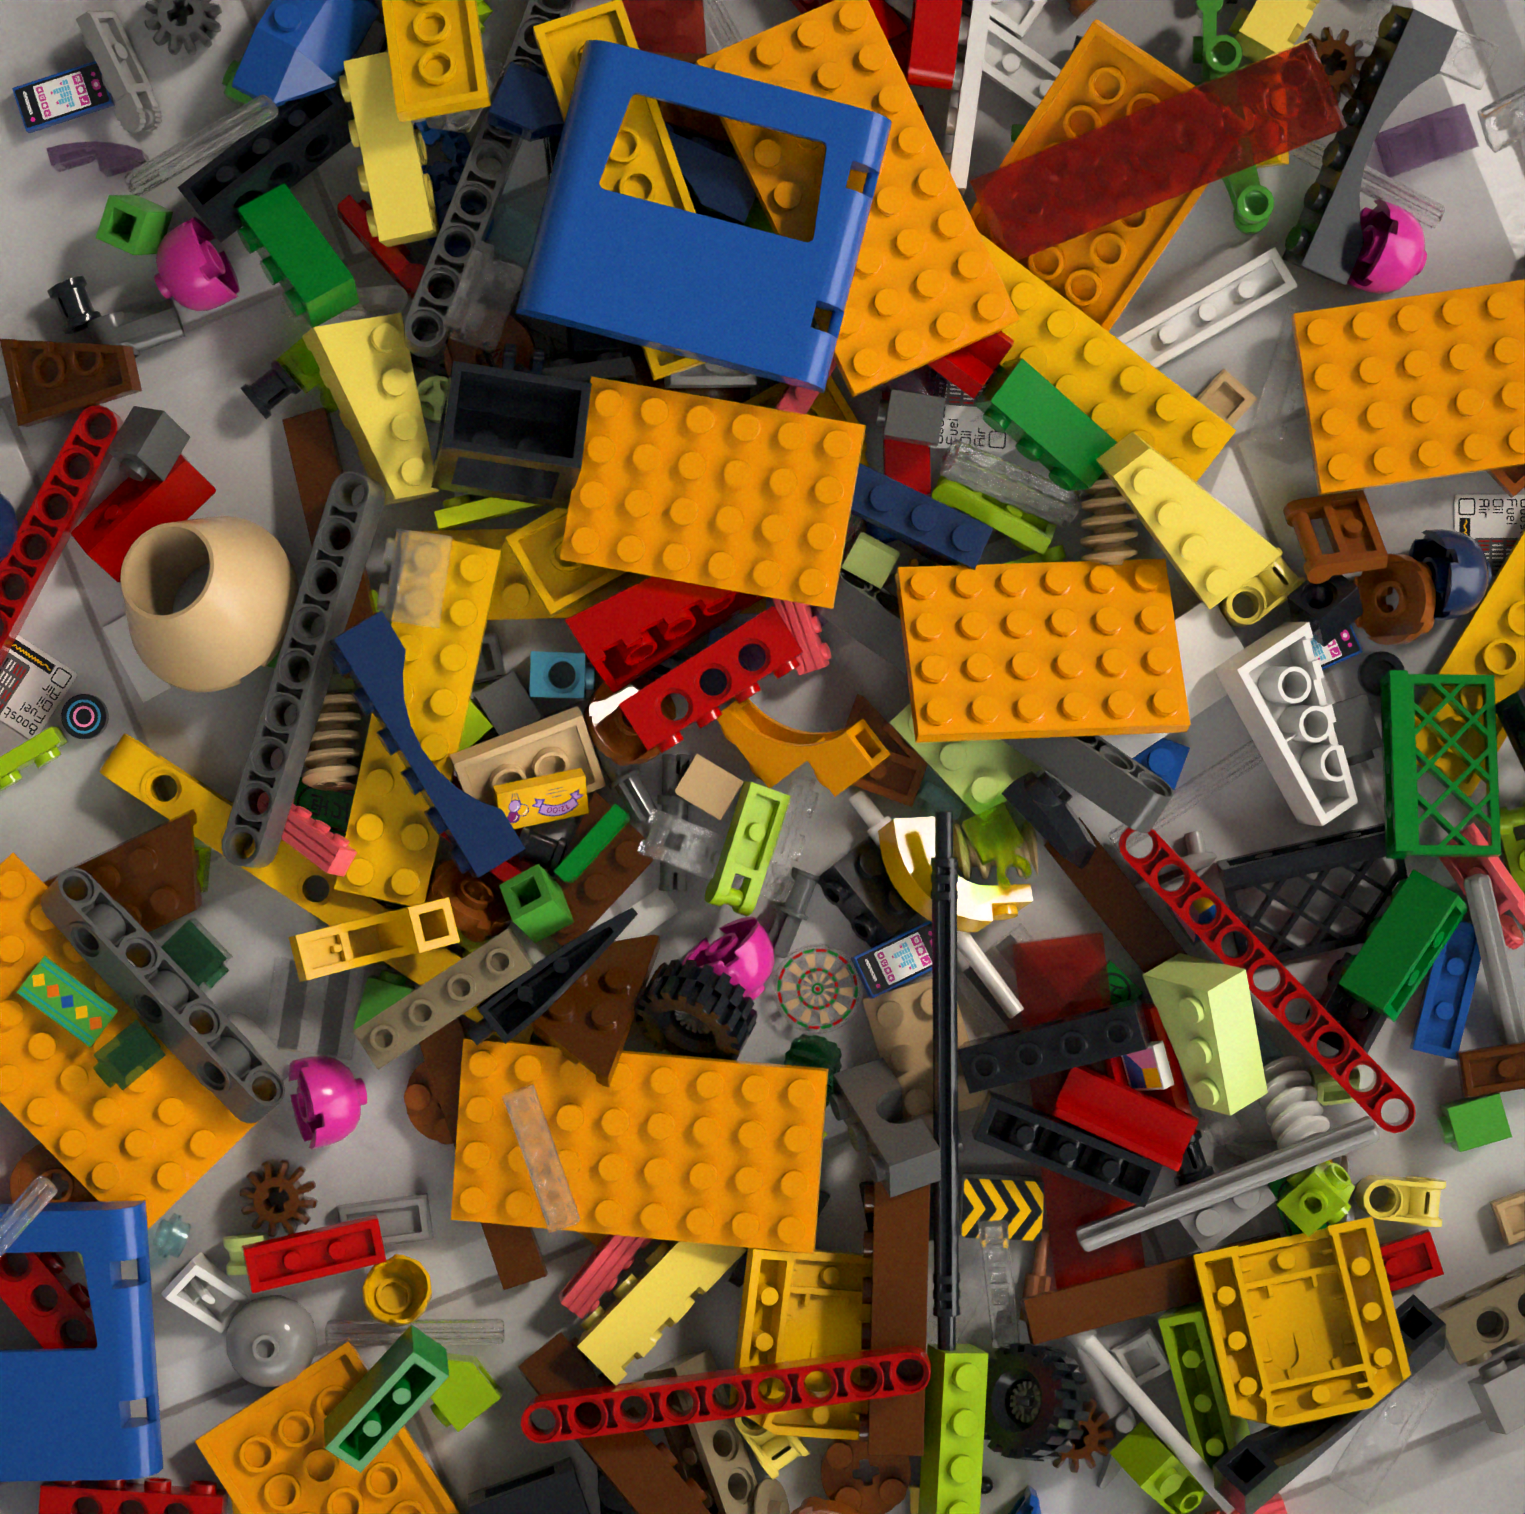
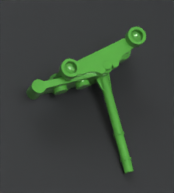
[1011,0,1274,235]

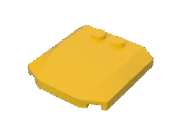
[1192,1217,1411,1428]
[729,1248,872,1440]

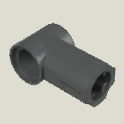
[87,298,185,358]

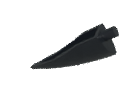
[466,907,638,1046]

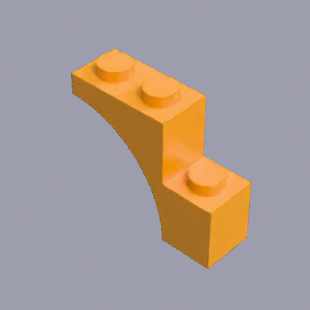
[716,698,891,797]

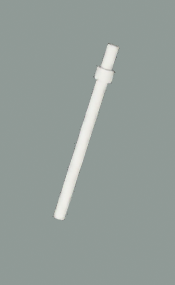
[849,789,1024,1019]
[1066,1329,1235,1514]

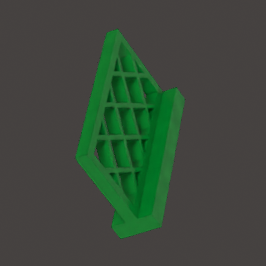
[1380,670,1501,859]

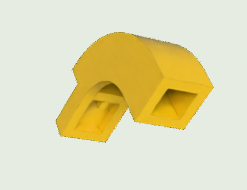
[878,817,1033,932]
[289,897,460,982]

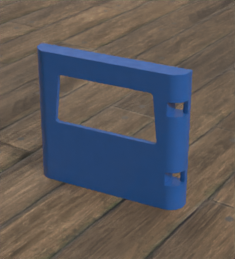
[516,40,892,393]
[0,1200,163,1482]

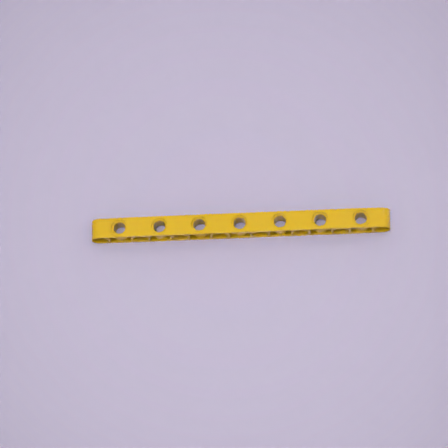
[99,733,534,1042]

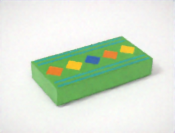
[16,956,119,1047]

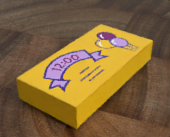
[493,768,589,829]

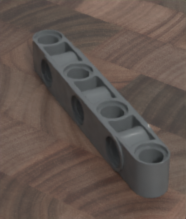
[41,868,285,1123]

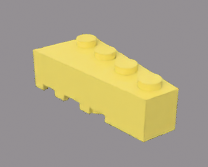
[1228,0,1320,73]
[339,51,440,247]
[302,313,439,506]
[1096,431,1282,609]
[577,1241,747,1386]

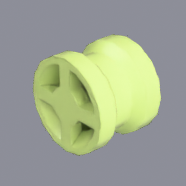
[417,375,449,424]
[223,1232,269,1275]

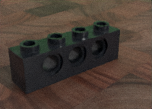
[177,88,355,243]
[958,998,1152,1094]
[971,1089,1163,1208]

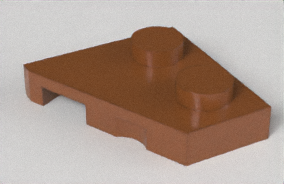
[845,694,928,807]

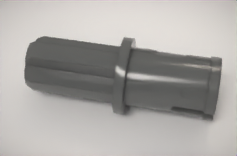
[593,746,658,823]
[768,867,820,958]

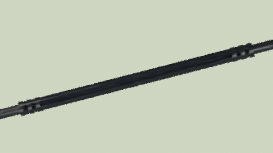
[930,811,960,1351]

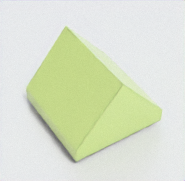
[841,532,901,589]
[1308,1064,1360,1106]

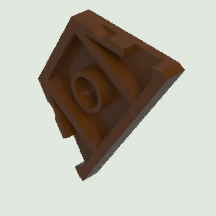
[44,809,202,933]
[533,935,660,1087]

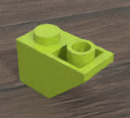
[430,1353,504,1432]
[1110,1421,1205,1514]

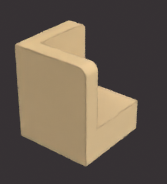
[675,753,744,821]

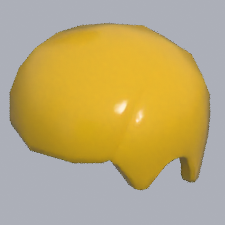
[362,1254,432,1327]

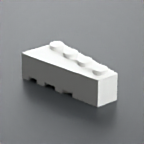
[1214,622,1358,826]

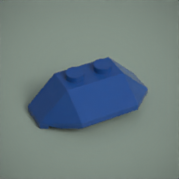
[232,0,380,108]

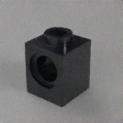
[1287,574,1363,647]

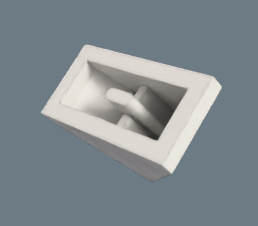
[161,1252,251,1333]

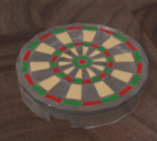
[773,944,862,1034]

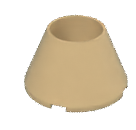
[121,516,298,692]

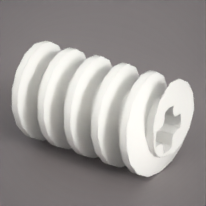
[1259,1056,1330,1150]

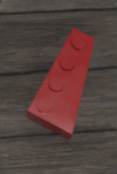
[565,576,764,693]

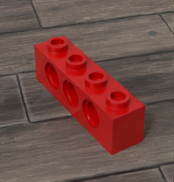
[618,605,803,754]
[0,1252,97,1349]
[38,1477,228,1514]

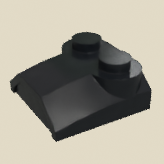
[1001,771,1097,870]

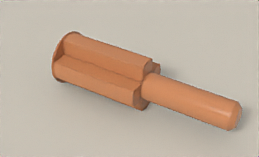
[1019,1229,1051,1322]

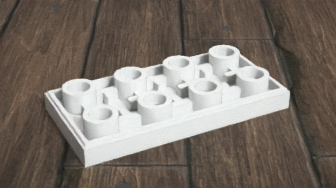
[1100,602,1244,758]

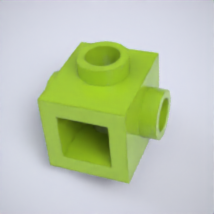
[1276,1160,1355,1237]

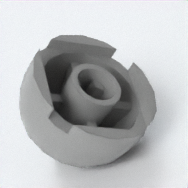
[226,1295,318,1387]

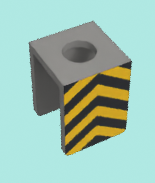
[959,1172,1044,1241]

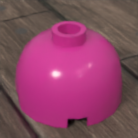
[1347,199,1427,294]
[154,217,240,311]
[682,916,775,1000]
[288,1056,367,1150]

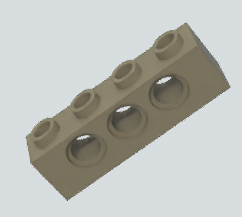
[353,927,534,1070]
[1430,1264,1525,1367]
[644,1349,758,1514]

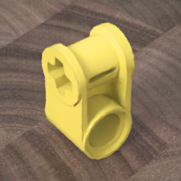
[1219,547,1306,628]
[1355,1174,1446,1227]
[735,1417,810,1480]

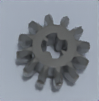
[144,0,222,56]

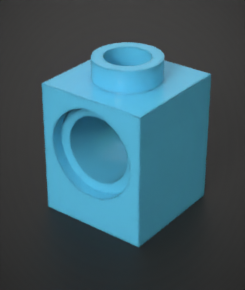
[529,651,595,699]

